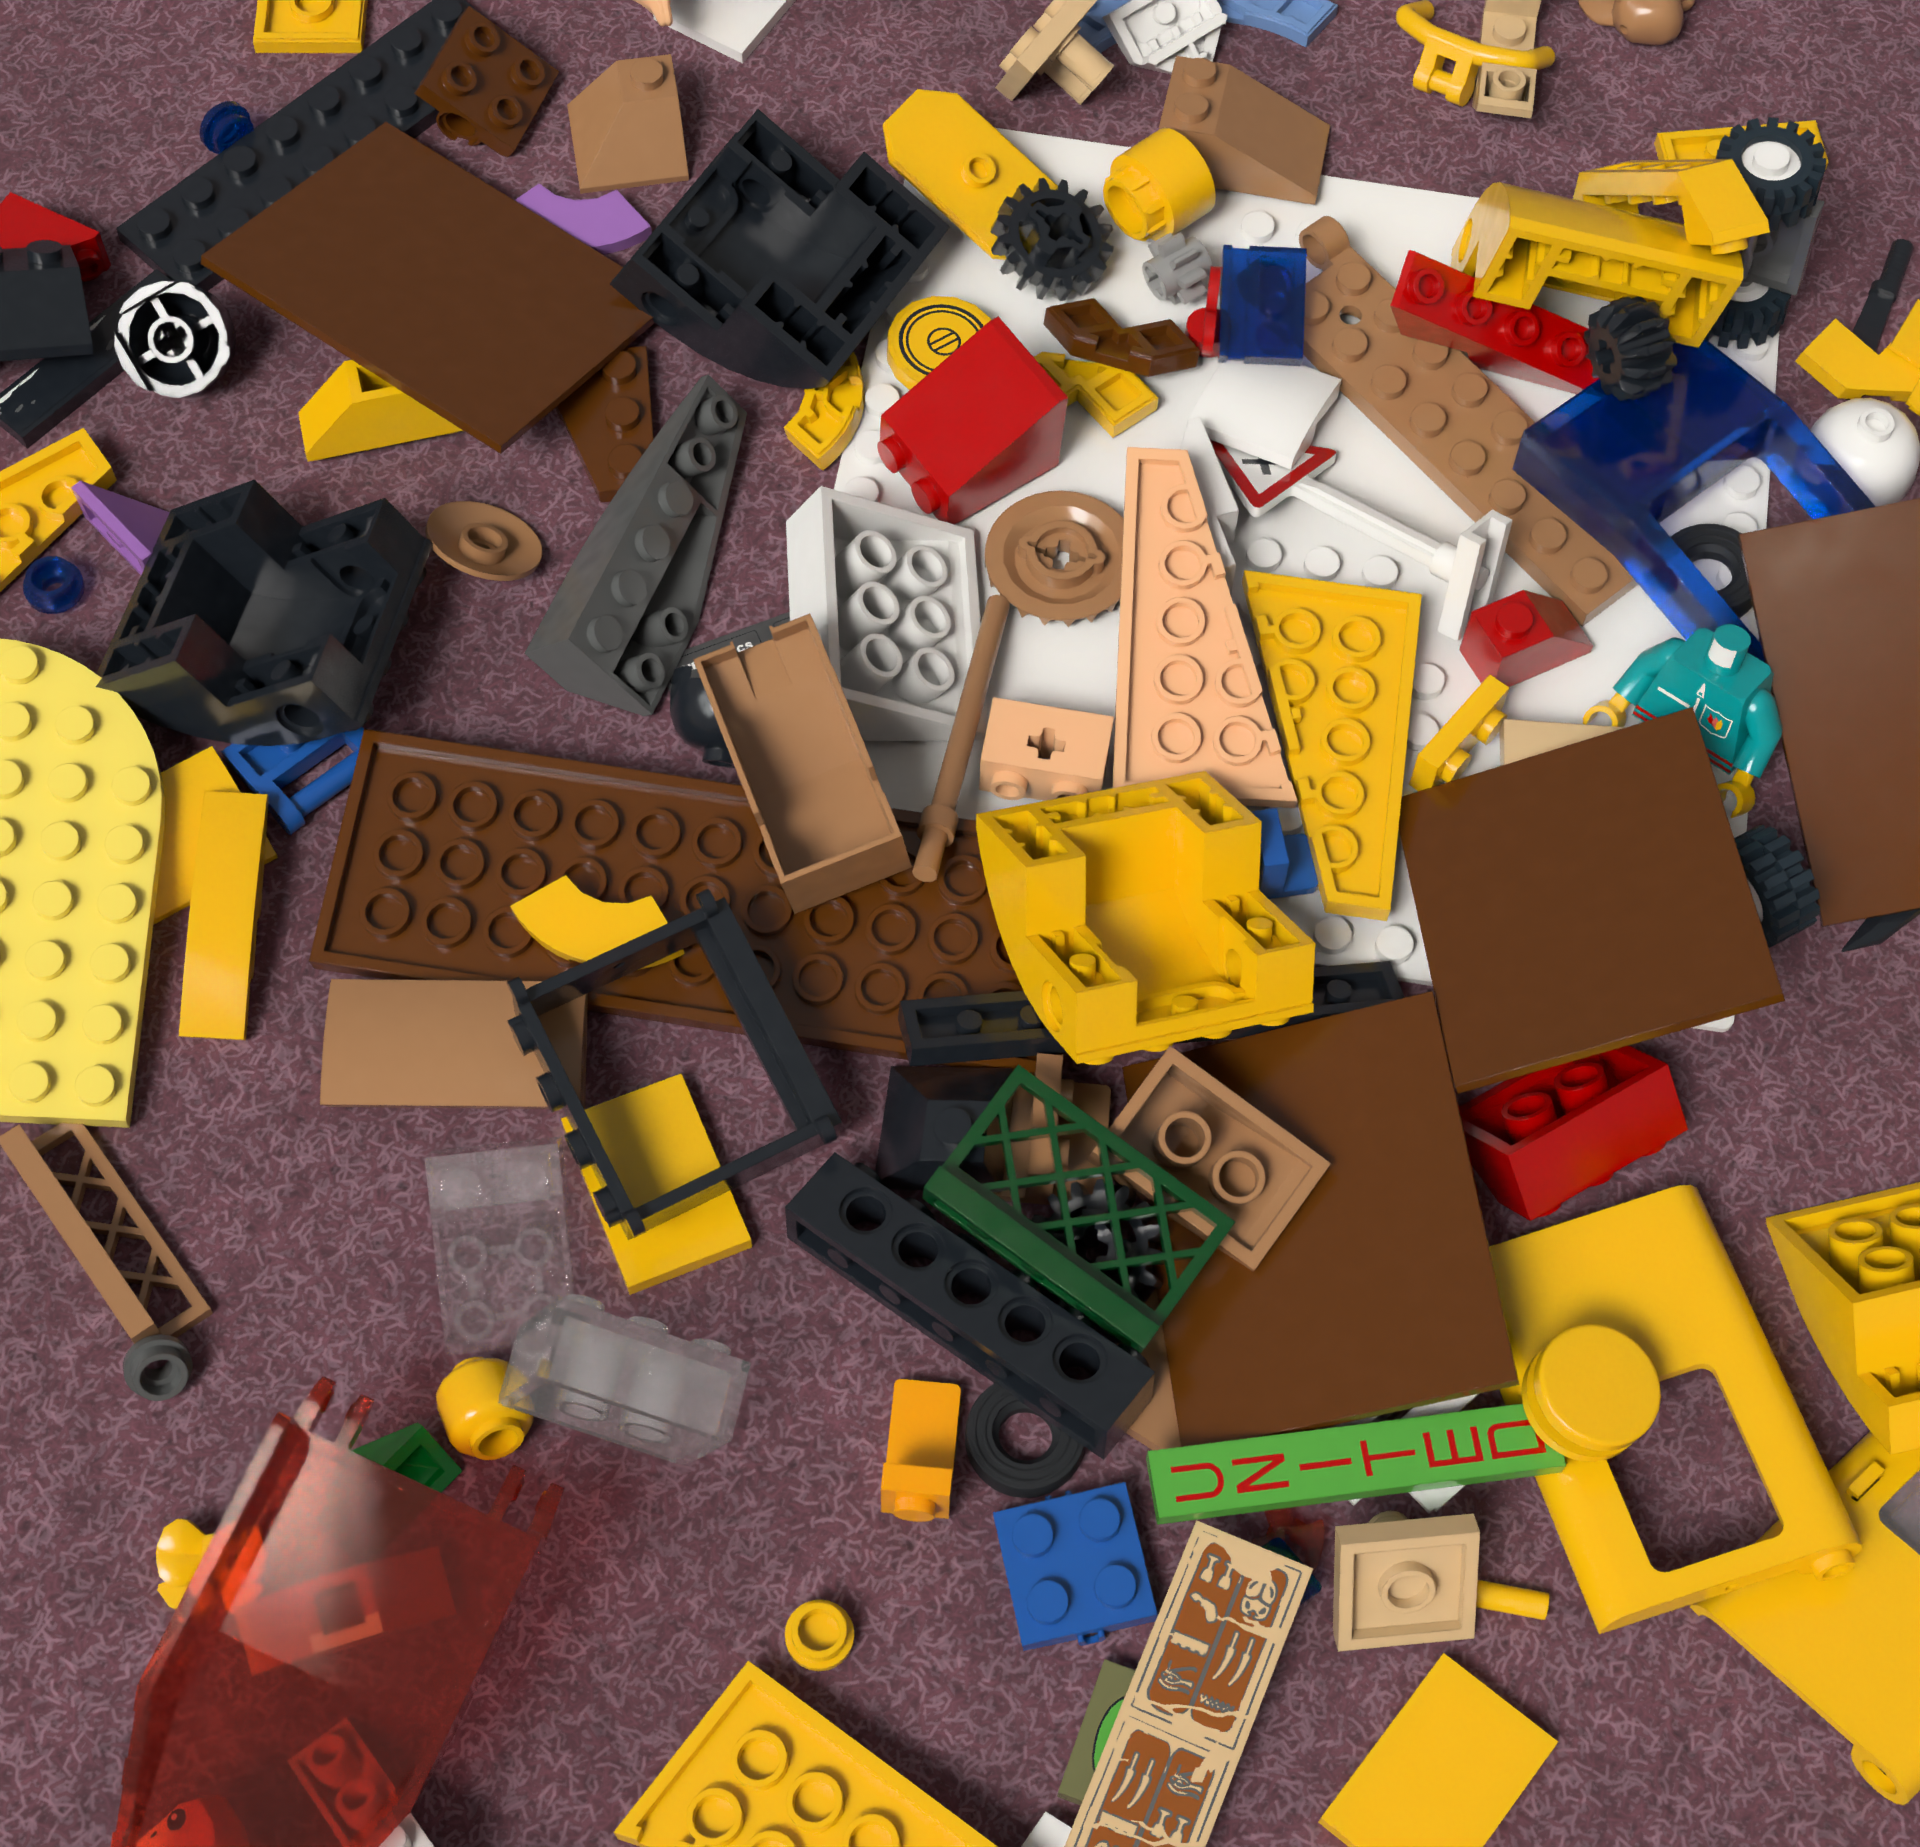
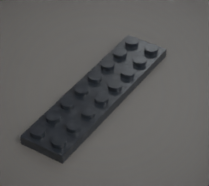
[116,0,493,291]

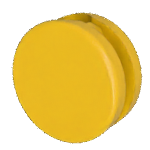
[1521,1324,1661,1462]

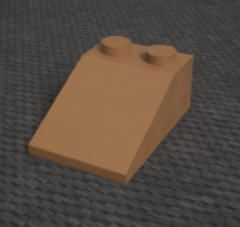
[1159,56,1330,205]
[1087,1046,1331,1271]

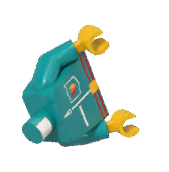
[1583,624,1783,818]

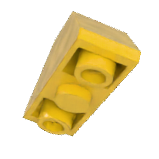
[298,360,463,462]

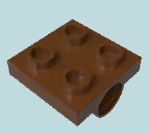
[414,6,559,157]

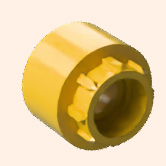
[1103,128,1216,241]

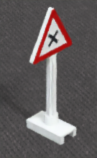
[1210,439,1513,641]

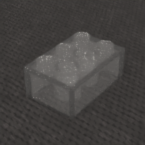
[497,1294,751,1466]

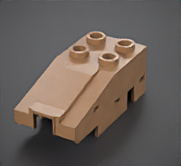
[693,613,912,914]

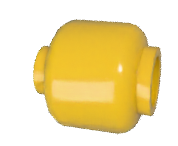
[436,1357,533,1460]

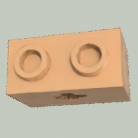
[979,697,1114,801]

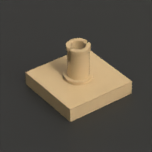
[1333,1511,1480,1651]

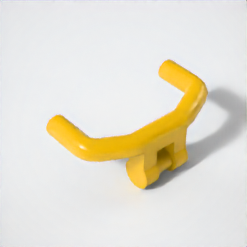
[1395,0,1555,107]

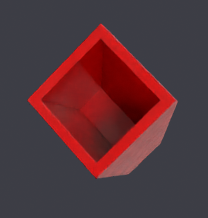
[877,316,1068,525]

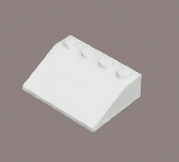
[786,486,988,741]

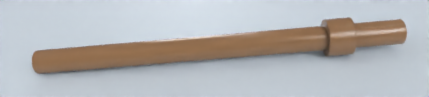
[912,595,1010,882]

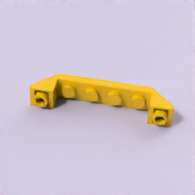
[1573,159,1770,255]

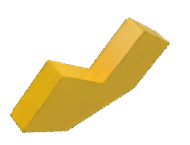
[1795,318,1920,402]
[1034,352,1158,438]

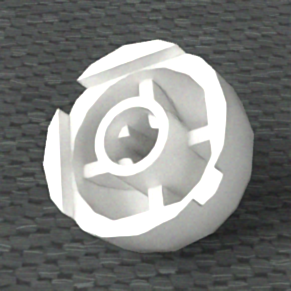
[1799,398,1920,512]

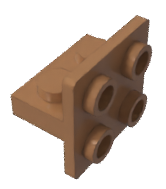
[993,1053,1111,1205]

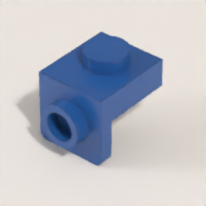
[1252,808,1318,899]

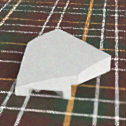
[1103,0,1228,75]

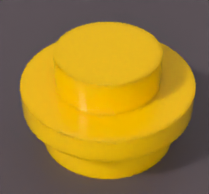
[785,1600,854,1671]

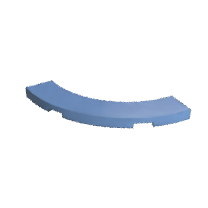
[1078,0,1338,53]

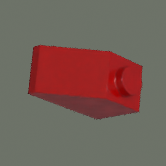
[1459,590,1593,687]

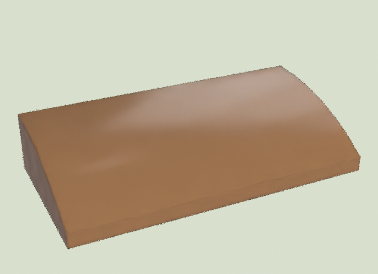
[320,979,588,1110]

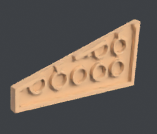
[1112,447,1298,808]

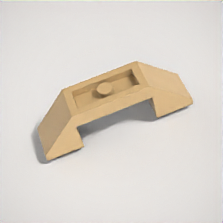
[1472,0,1541,118]

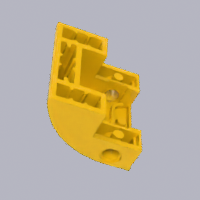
[1451,182,1744,348]
[976,771,1316,1065]

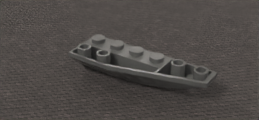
[524,374,747,716]

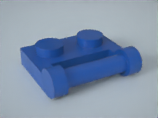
[221,727,364,835]

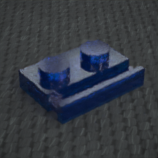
[1218,245,1307,366]

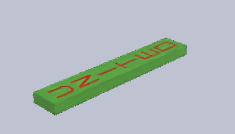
[1146,1403,1566,1525]

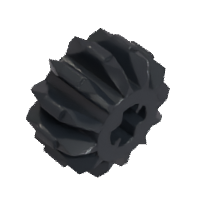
[1584,296,1677,401]

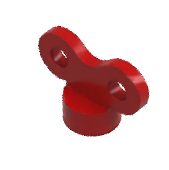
[1185,266,1232,358]

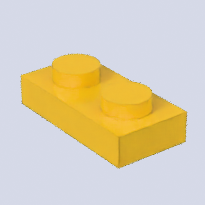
[1409,675,1509,791]

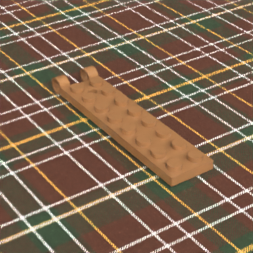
[1236,216,1664,627]

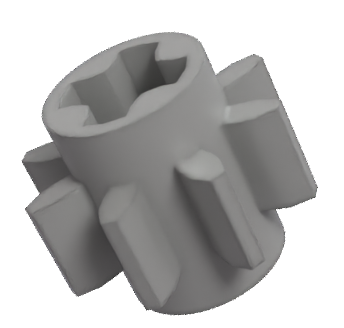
[1142,232,1212,305]

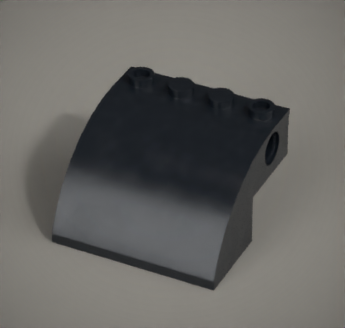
[610,109,950,389]
[96,479,433,746]

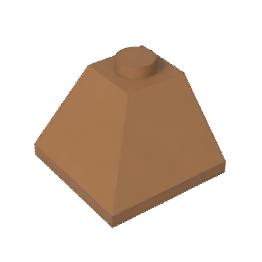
[567,54,689,194]

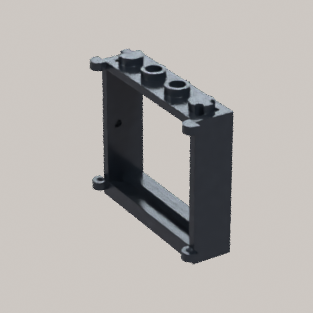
[506,889,842,1240]

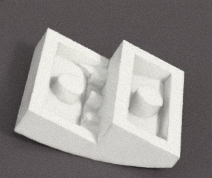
[1185,342,1342,469]

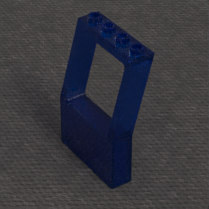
[1512,339,1876,663]

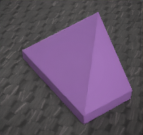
[71,481,170,575]

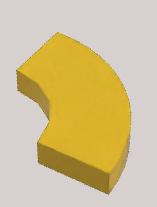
[784,351,865,471]
[510,875,685,970]

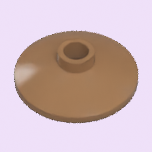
[425,501,543,581]

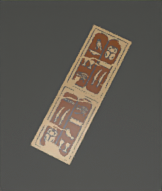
[1064,1520,1313,1847]

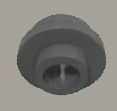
[123,1334,193,1401]

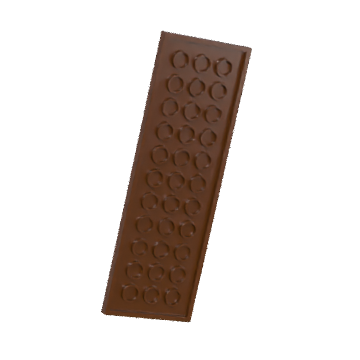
[309,729,1063,1076]

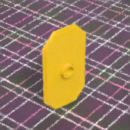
[882,89,1058,260]

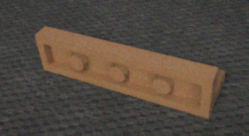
[0,1123,213,1344]

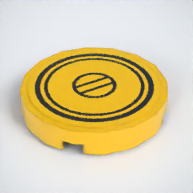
[887,296,991,390]

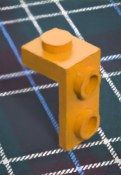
[881,1379,961,1522]

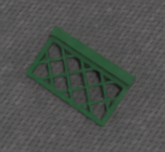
[922,1064,1235,1354]

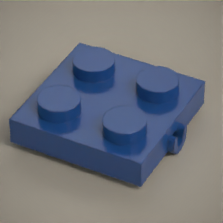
[993,1482,1158,1651]

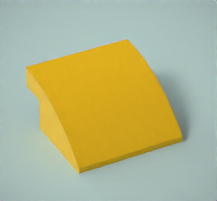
[1766,1182,1920,1455]

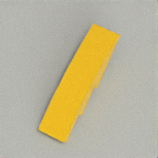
[179,790,269,1040]

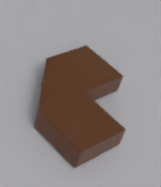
[1043,298,1200,377]

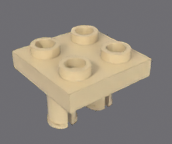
[995,0,1114,105]

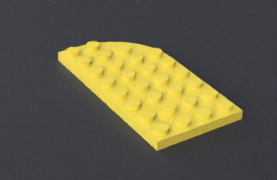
[0,639,166,1128]

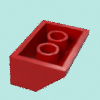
[1459,1046,1688,1221]

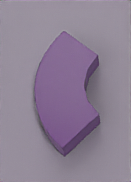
[515,184,652,254]

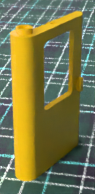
[1490,1185,1863,1634]

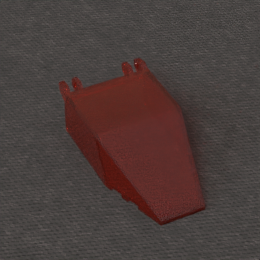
[111,1376,564,1847]

